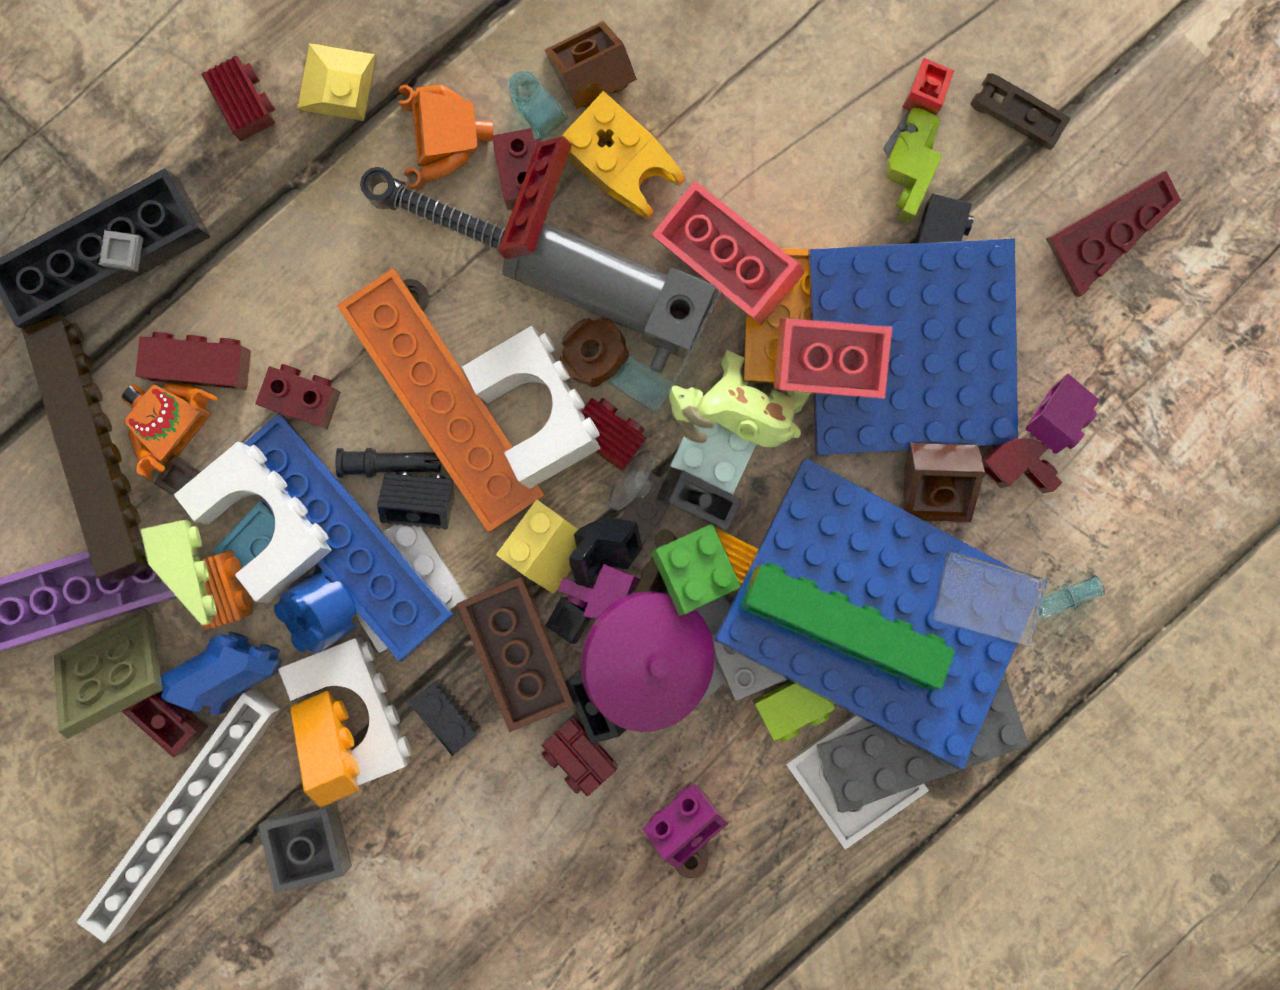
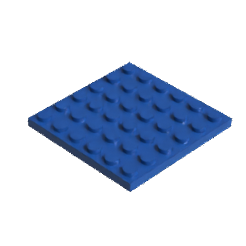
[808,238,1018,455]

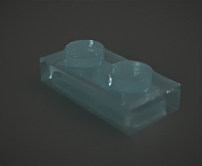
[606,355,674,414]

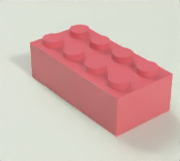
[652,181,805,325]

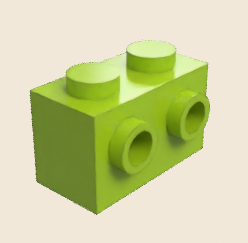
[752,681,836,742]

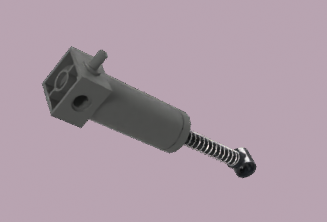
[360,167,716,373]

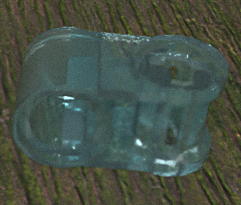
[508,71,569,140]

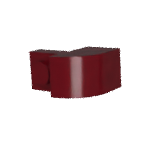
[982,438,1063,494]

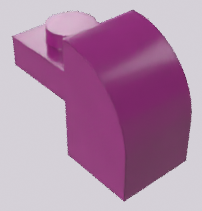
[558,564,641,619]

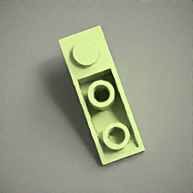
[141,520,217,625]

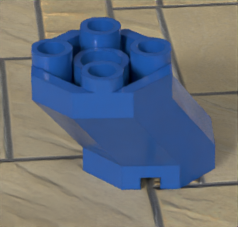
[156,632,283,715]

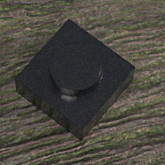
[545,597,591,644]

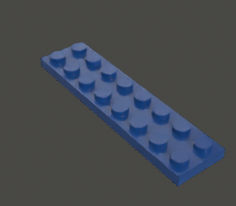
[244,413,454,662]

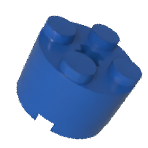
[274,572,357,653]

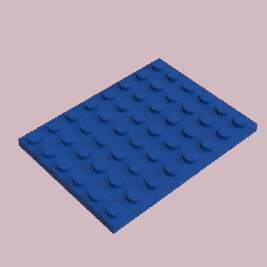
[714,458,1043,769]

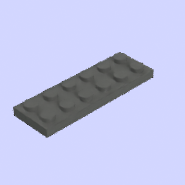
[816,680,1029,813]

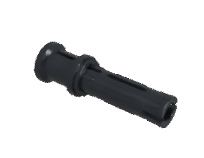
[335,448,441,478]

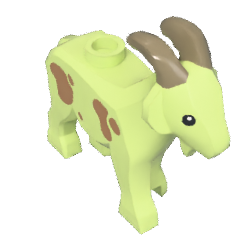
[669,350,811,447]

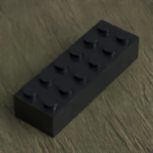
[0,168,211,329]

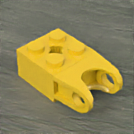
[562,91,685,220]

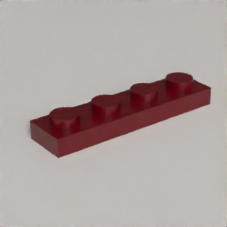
[498,136,571,259]

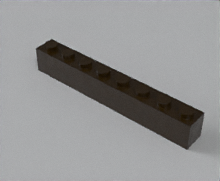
[21,314,151,584]

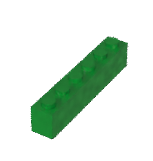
[738,563,956,691]

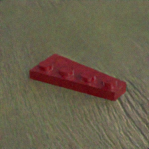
[1046,171,1181,297]

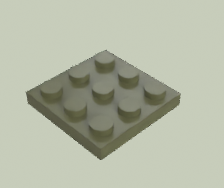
[54,609,163,739]

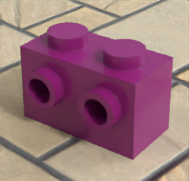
[642,784,729,869]

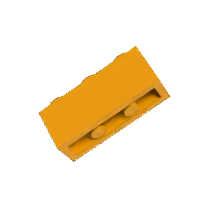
[290,690,360,808]

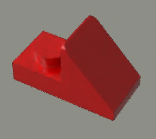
[902,58,954,116]

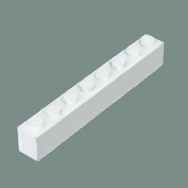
[77,689,282,943]

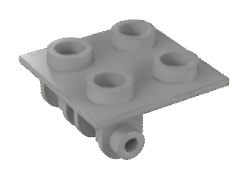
[712,634,787,701]

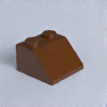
[545,21,637,109]
[903,443,985,522]

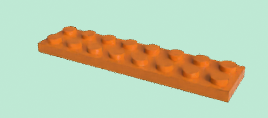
[337,268,545,533]

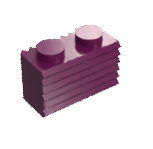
[1025,374,1100,454]

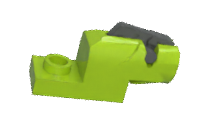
[883,107,943,224]

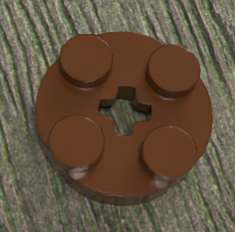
[560,318,629,387]

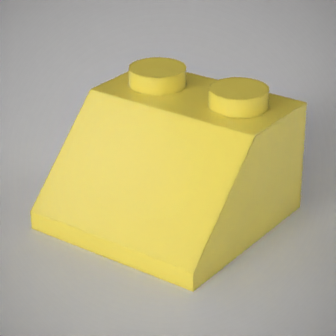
[496,499,579,594]

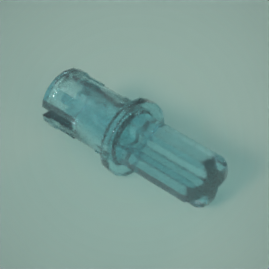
[1035,575,1105,618]

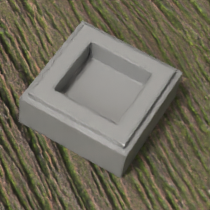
[99,231,143,272]

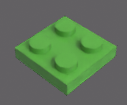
[651,524,741,616]

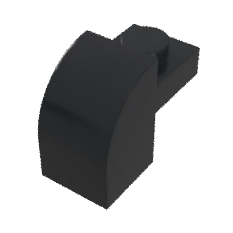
[569,518,643,587]

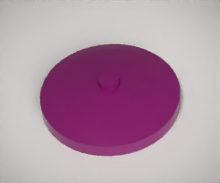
[581,591,715,732]

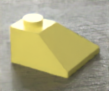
[297,44,376,121]

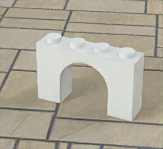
[462,326,601,489]
[174,442,332,603]
[278,636,412,786]

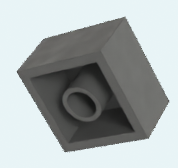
[259,801,352,893]

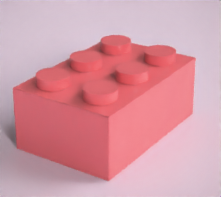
[773,318,892,398]

